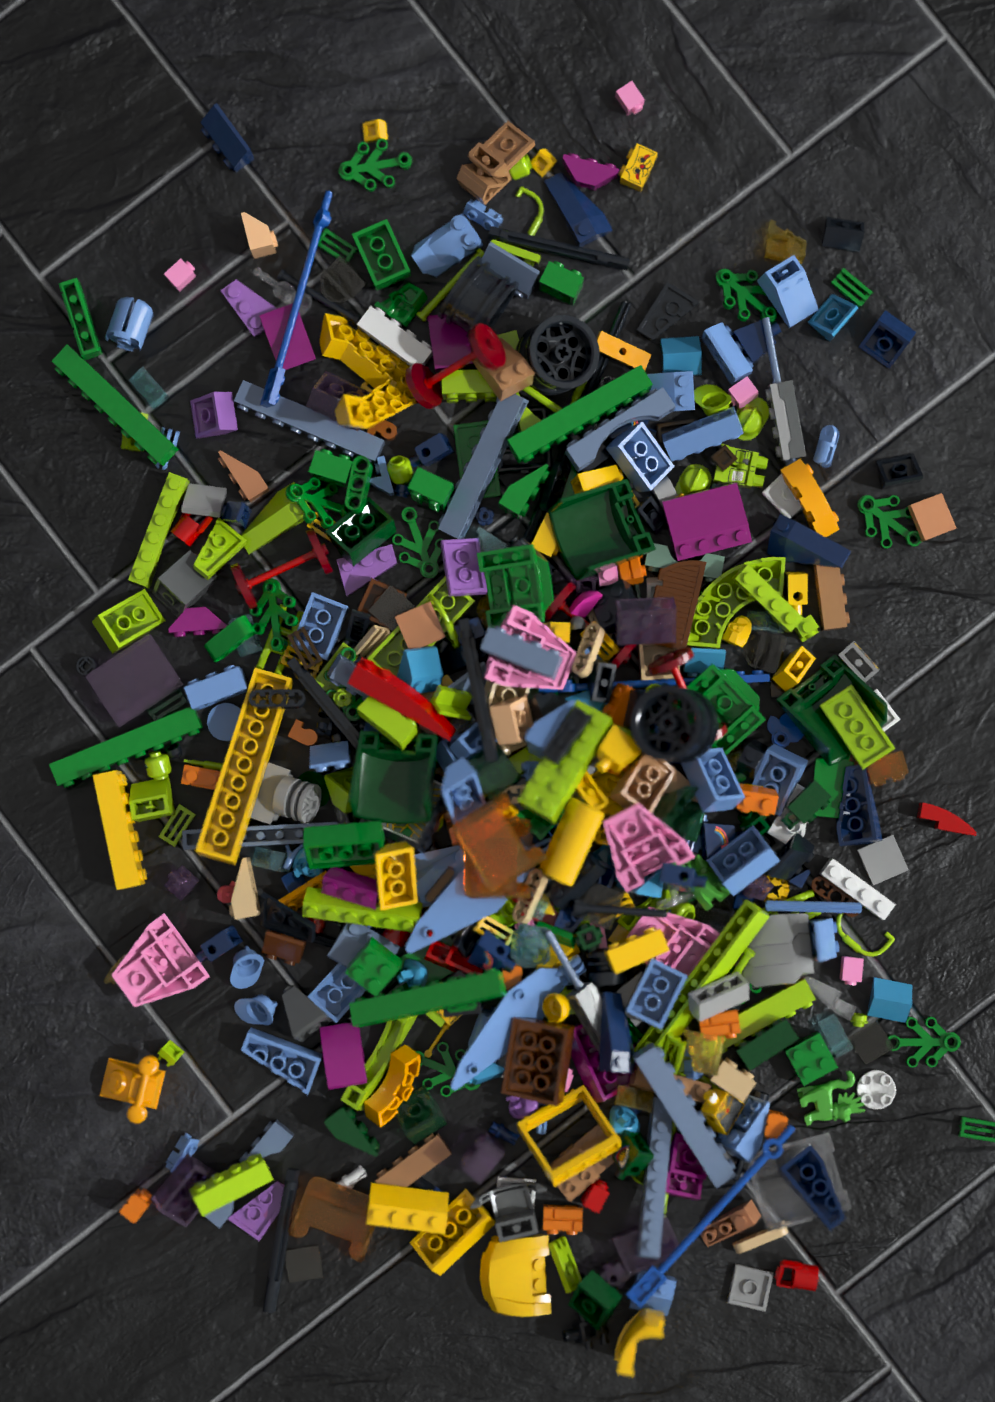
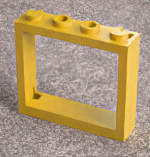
[517,1085,621,1187]

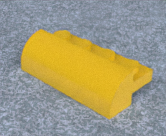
[539,797,604,886]

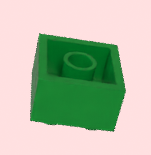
[539,261,584,306]
[309,449,353,488]
[345,937,402,997]
[783,1031,838,1086]

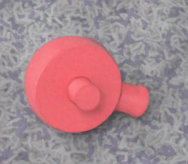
[217,881,236,904]

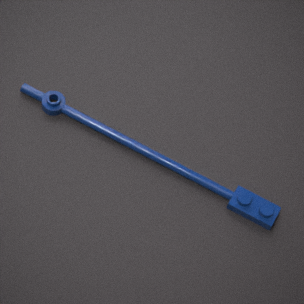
[260,191,333,408]
[538,670,770,693]
[626,1124,795,1308]

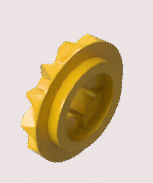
[758,875,790,902]

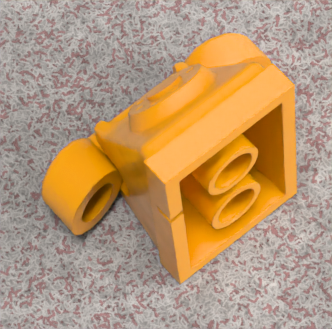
[100,1055,166,1124]

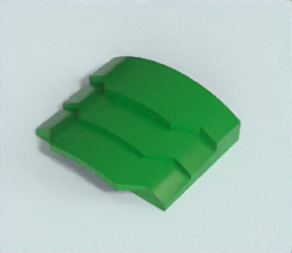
[477,544,554,628]
[677,663,766,755]

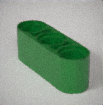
[345,456,373,514]
[204,615,256,662]

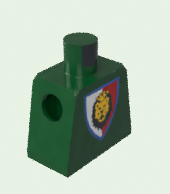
[612,1129,654,1180]

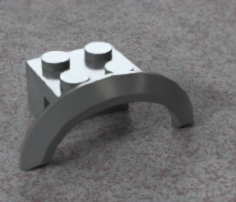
[471,1182,547,1242]

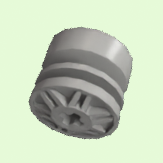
[273,776,322,823]

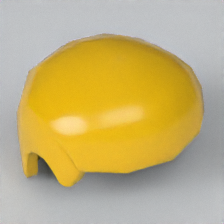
[542,993,570,1023]

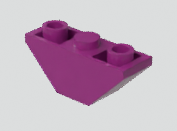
[562,153,619,191]
[168,607,228,637]

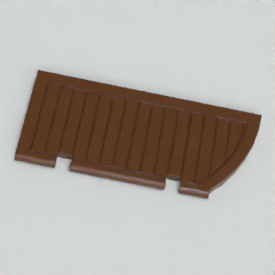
[642,560,707,650]

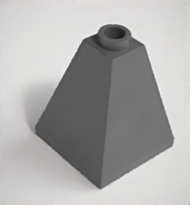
[282,985,333,1043]

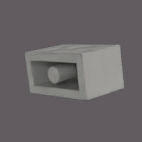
[839,641,880,683]

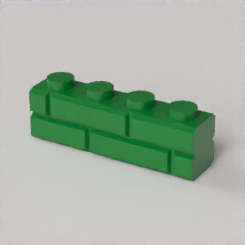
[59,278,103,360]

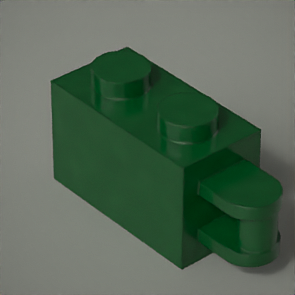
[780,780,832,830]

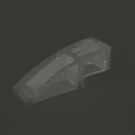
[803,975,856,1021]

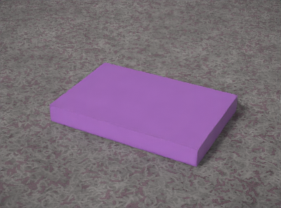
[440,538,488,597]

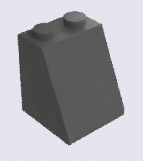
[152,550,217,618]

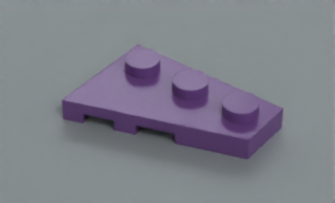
[221,280,277,338]
[336,544,397,597]
[228,1181,284,1241]

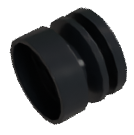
[585,947,628,986]

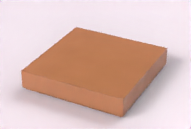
[907,493,956,542]
[395,602,446,649]

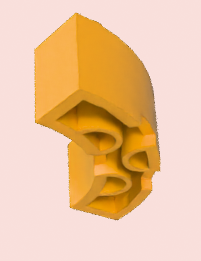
[781,459,839,537]
[364,1045,420,1128]

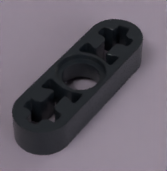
[540,459,571,513]
[249,689,306,709]

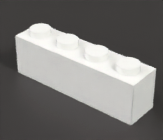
[357,306,433,366]
[819,858,896,920]

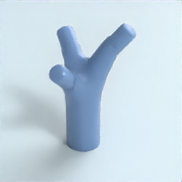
[282,844,303,871]

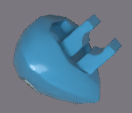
[292,847,324,878]
[396,959,428,989]
[609,1104,640,1135]

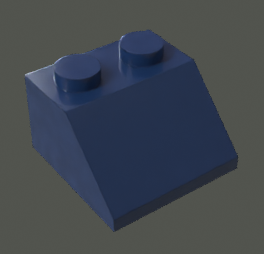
[859,310,916,369]

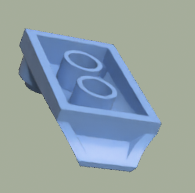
[411,214,483,277]
[416,845,476,905]
[308,963,366,1023]

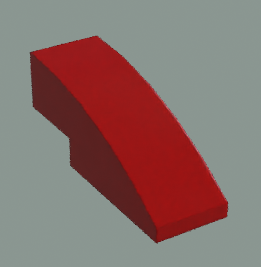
[917,802,977,836]
[424,940,484,975]

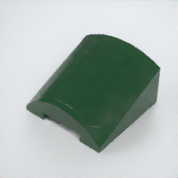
[548,479,656,581]
[777,654,888,767]
[349,731,438,824]

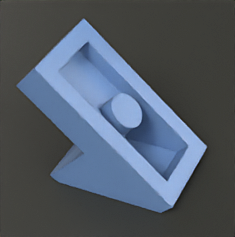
[370,456,394,496]

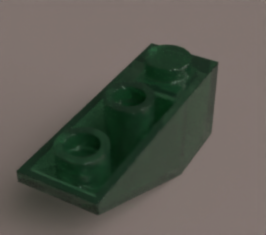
[652,786,699,828]

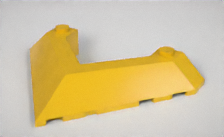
[319,313,418,429]

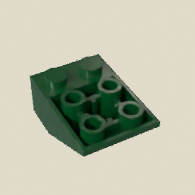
[324,1103,380,1157]

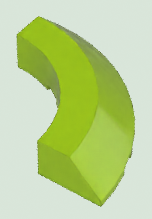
[687,557,786,649]

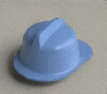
[230,946,264,989]
[234,995,277,1025]

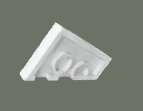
[767,784,807,844]

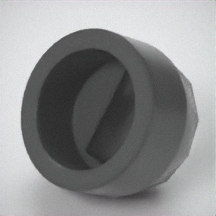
[570,616,586,630]

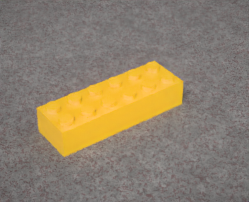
[93,770,147,890]

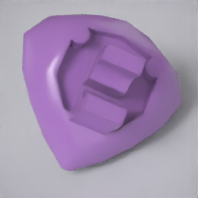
[506,1096,538,1119]

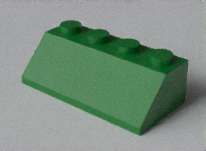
[303,821,386,869]

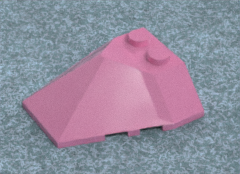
[485,605,577,690]
[604,803,695,892]
[626,906,721,979]
[112,913,210,1007]

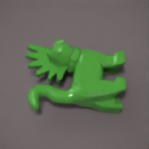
[670,854,730,911]
[797,1071,865,1126]

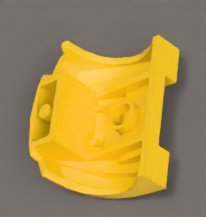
[480,1233,551,1317]
[614,1308,664,1376]

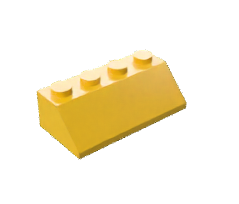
[366,1183,449,1234]
[409,1189,495,1276]

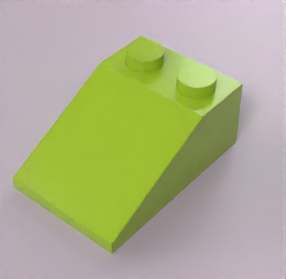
[92,589,165,654]

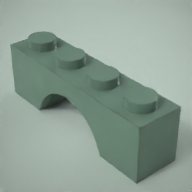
[644,543,725,583]

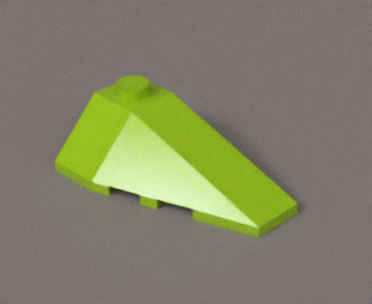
[241,482,311,554]

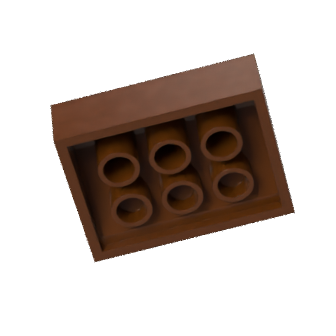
[501,1017,575,1106]

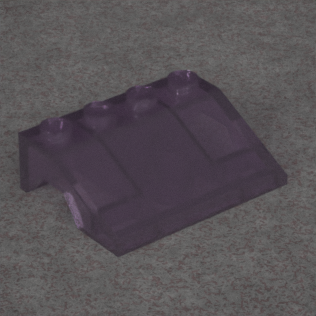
[85,633,184,727]

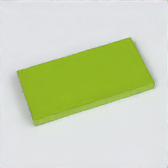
[819,684,895,770]

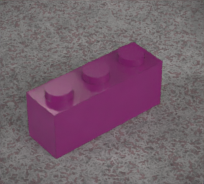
[321,867,379,910]

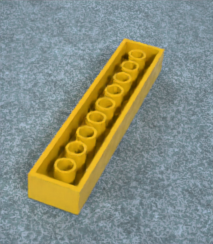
[196,668,293,866]

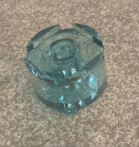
[511,924,550,968]

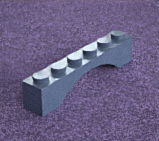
[565,387,676,472]
[205,1120,295,1228]

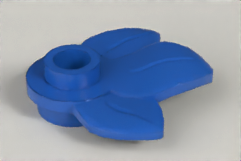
[767,713,803,748]

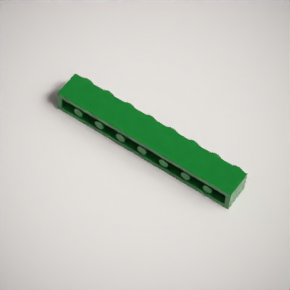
[52,345,179,466]
[507,365,653,464]
[49,706,203,788]
[349,968,507,1028]

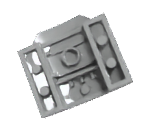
[735,914,814,987]

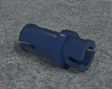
[488,1121,519,1146]

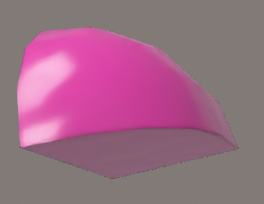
[569,590,603,618]

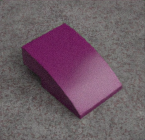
[259,303,316,370]
[428,315,473,372]
[320,1022,367,1090]
[666,1133,707,1201]

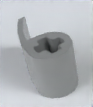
[652,476,678,510]

